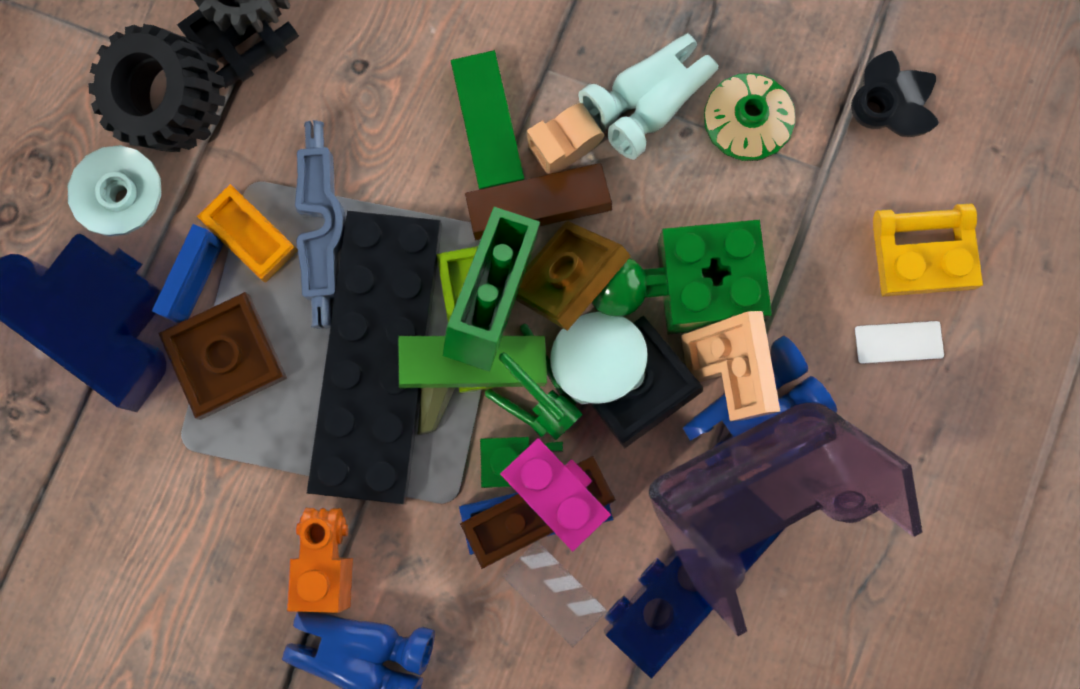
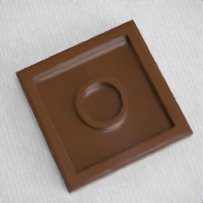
[158,292,287,420]

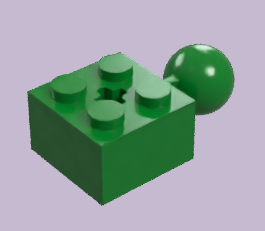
[592,220,772,335]

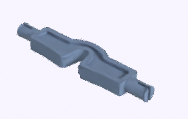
[295,120,346,329]

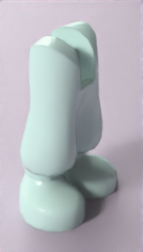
[578,33,719,160]

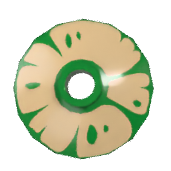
[704,73,796,161]

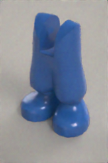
[682,336,837,470]
[282,612,435,689]

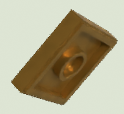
[516,221,631,331]

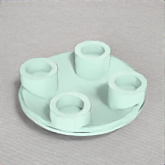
[550,312,648,404]

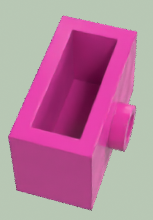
[500,438,611,552]

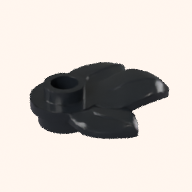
[851,51,939,137]

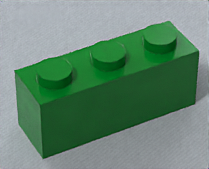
[442,207,540,372]

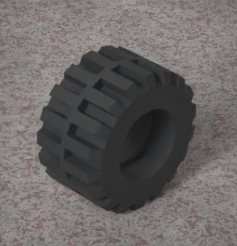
[88,24,225,152]

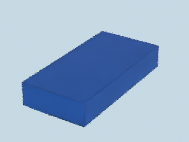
[152,224,224,323]

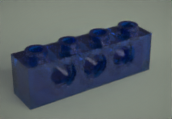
[604,483,788,679]

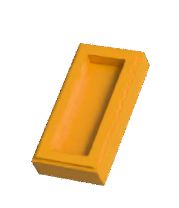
[197,184,298,283]

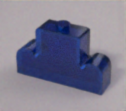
[0,234,167,412]

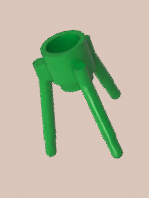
[485,323,583,441]

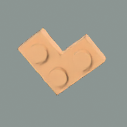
[681,311,780,421]

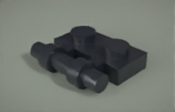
[177,8,299,89]

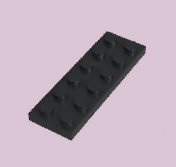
[307,211,442,505]

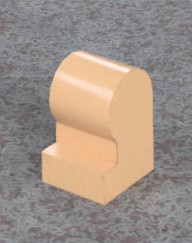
[527,103,604,175]

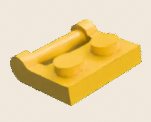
[873,203,983,297]

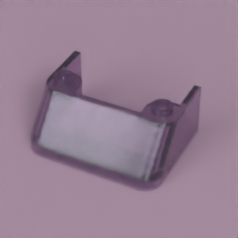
[649,403,923,636]

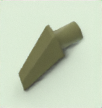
[417,387,456,435]

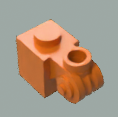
[287,507,353,613]

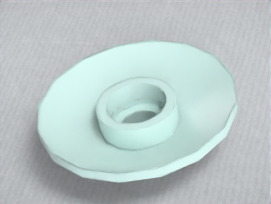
[67,145,161,237]

